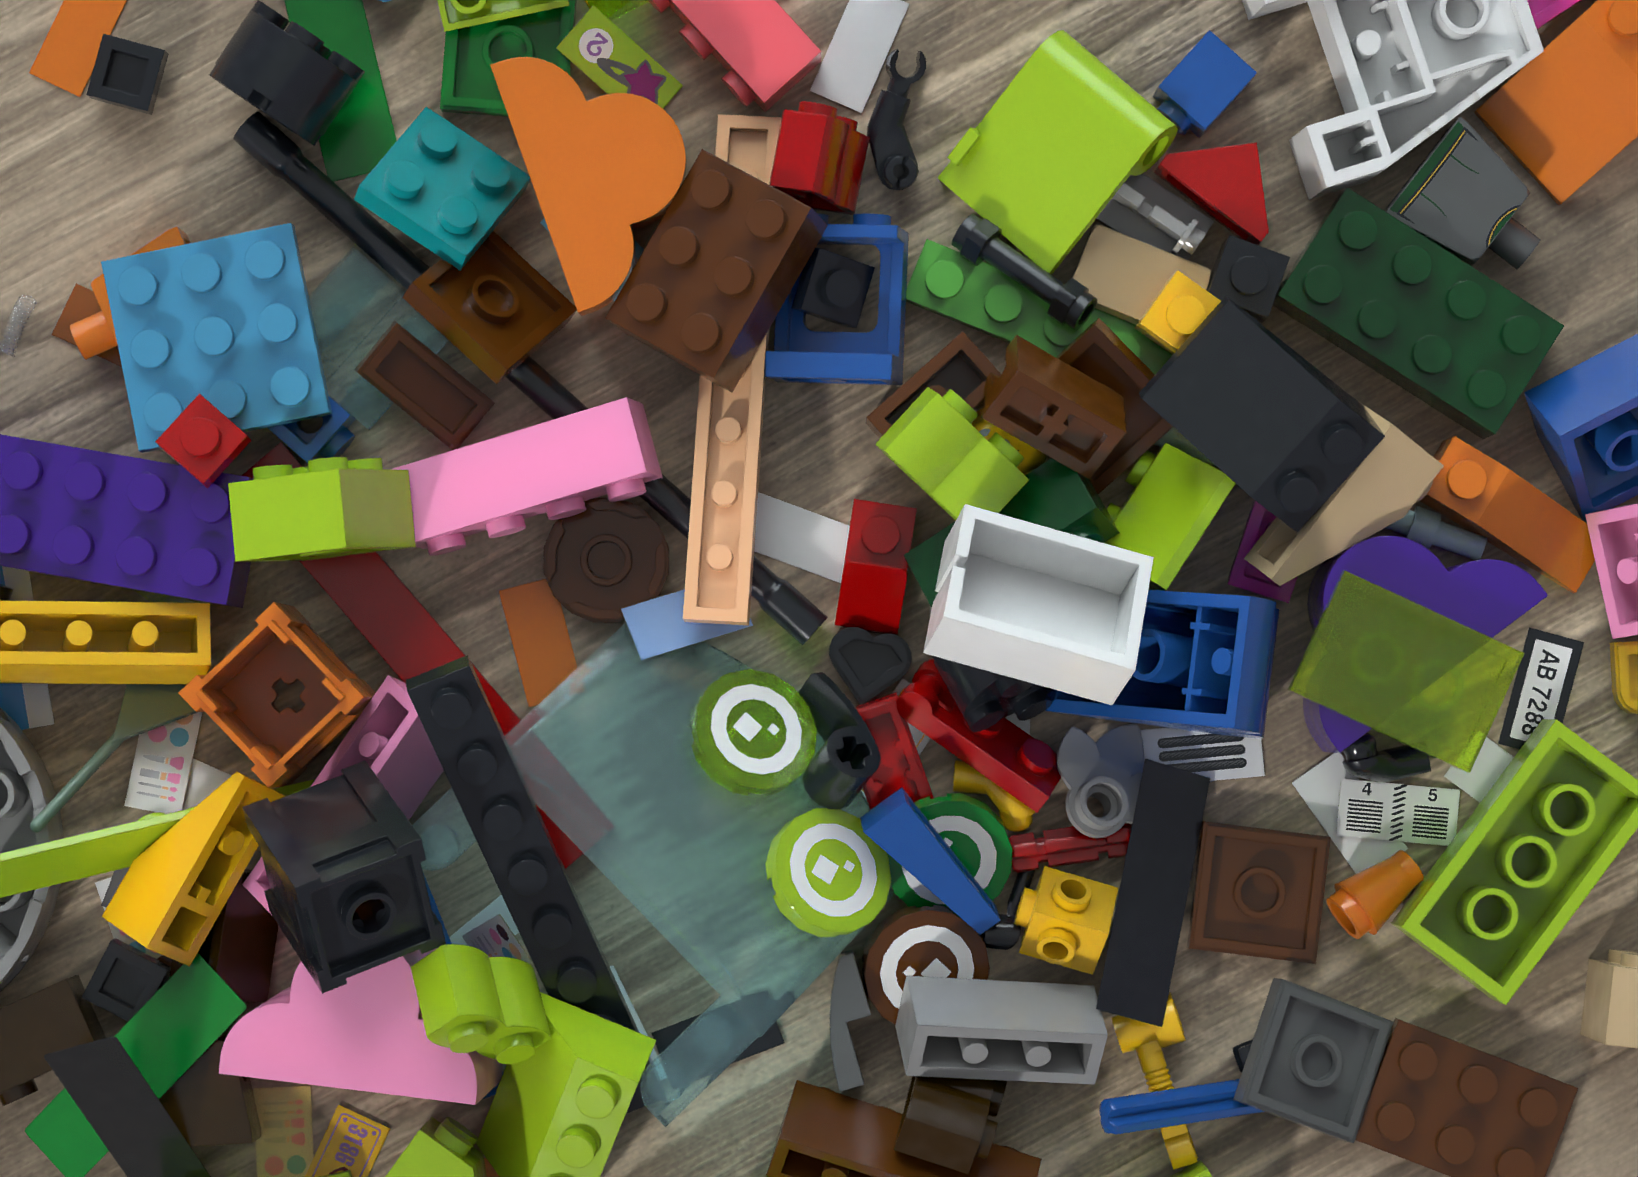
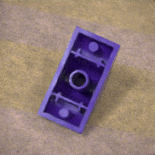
[1303,536,1548,753]

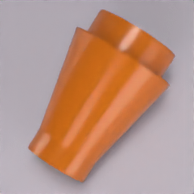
[1326,850,1424,939]

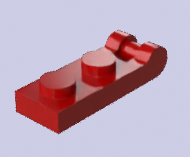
[896,659,1061,813]

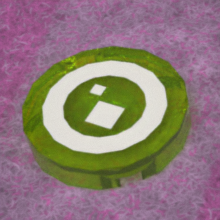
[689,669,817,796]

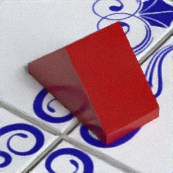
[1154,142,1269,245]

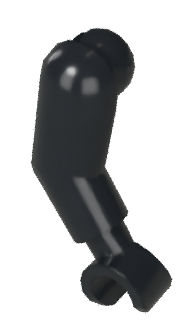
[867,49,926,190]

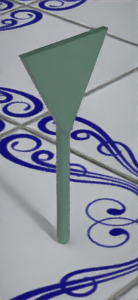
[30,684,198,832]

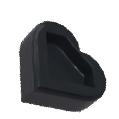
[829,627,912,705]

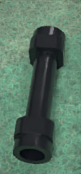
[952,214,1098,330]

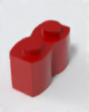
[769,101,869,215]

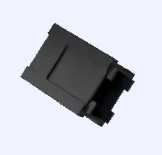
[242,761,446,994]

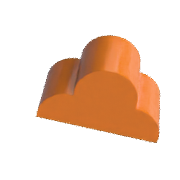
[490,57,686,316]

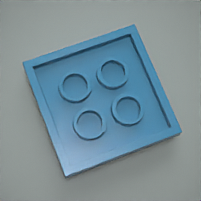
[101,223,332,453]

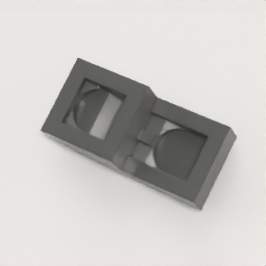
[829,949,871,1092]

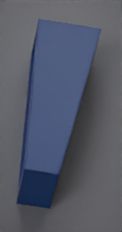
[860,788,1001,935]

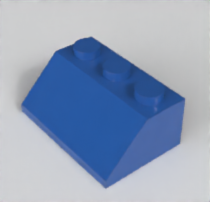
[1524,334,1638,522]

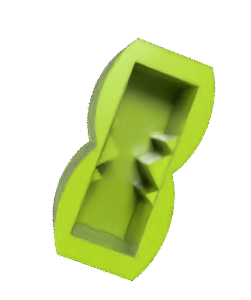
[875,387,1029,521]
[411,944,552,1064]

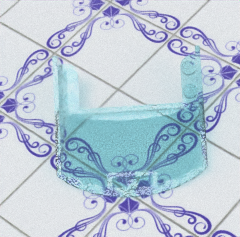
[412,623,893,1127]

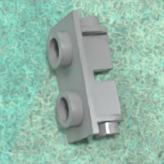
[1096,173,1214,260]

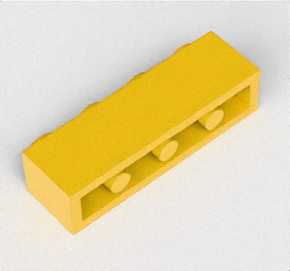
[0,601,211,684]

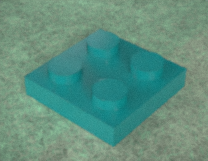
[354,107,530,271]

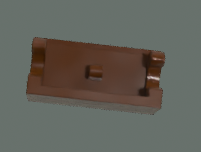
[981,335,1127,479]

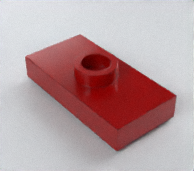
[855,692,934,810]

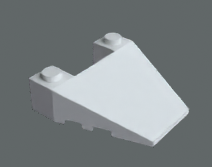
[1242,0,1544,200]

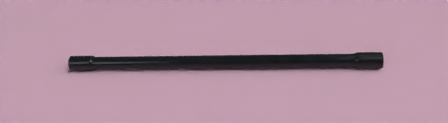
[233,111,828,645]

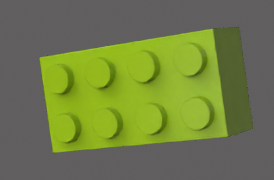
[1391,719,1638,1005]

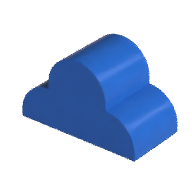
[1046,590,1280,738]

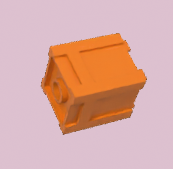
[178,602,376,788]

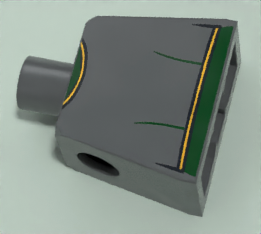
[1384,117,1541,270]

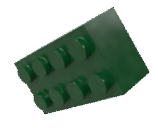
[1273,187,1564,439]

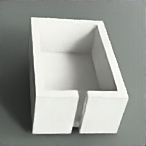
[923,504,1154,705]

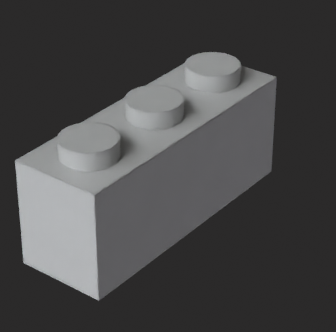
[895,976,1108,1085]

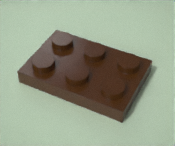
[1355,1018,1578,1177]

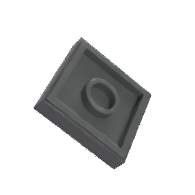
[1233,978,1393,1143]

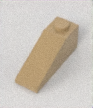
[1244,405,1444,586]

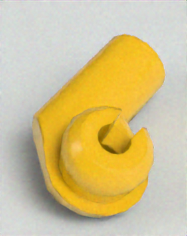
[952,760,1035,832]

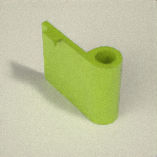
[938,30,1178,275]

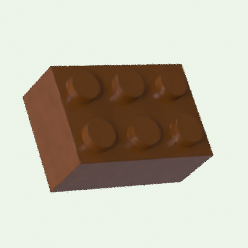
[605,149,828,393]

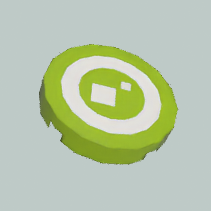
[765,808,891,937]

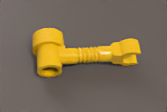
[1111,992,1198,1170]

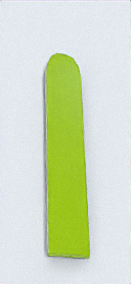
[0,779,315,898]

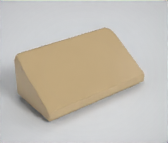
[1073,225,1212,325]

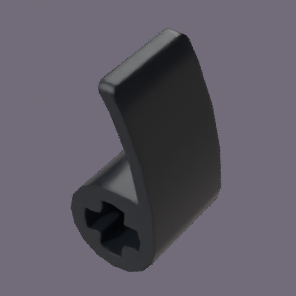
[791,672,881,809]

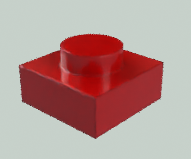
[155,393,251,489]

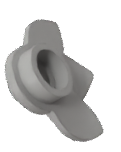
[1057,723,1144,838]

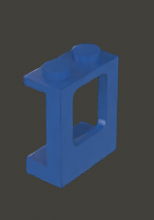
[765,213,909,385]

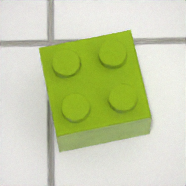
[228,457,416,562]

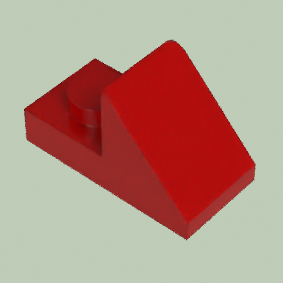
[835,499,917,635]

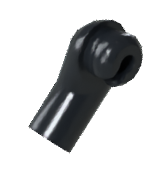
[1342,733,1431,783]

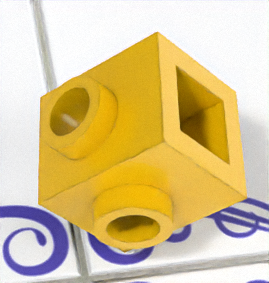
[1014,866,1118,975]

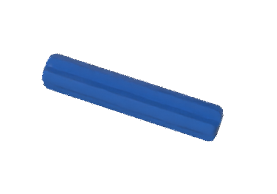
[1099,1079,1264,1135]

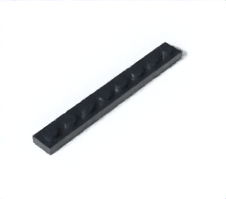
[406,655,666,1114]

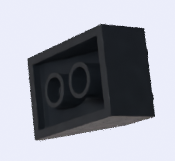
[1139,296,1385,532]

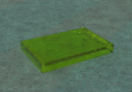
[1288,571,1525,773]

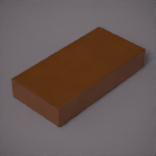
[354,321,495,450]

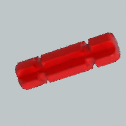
[1009,823,1131,873]

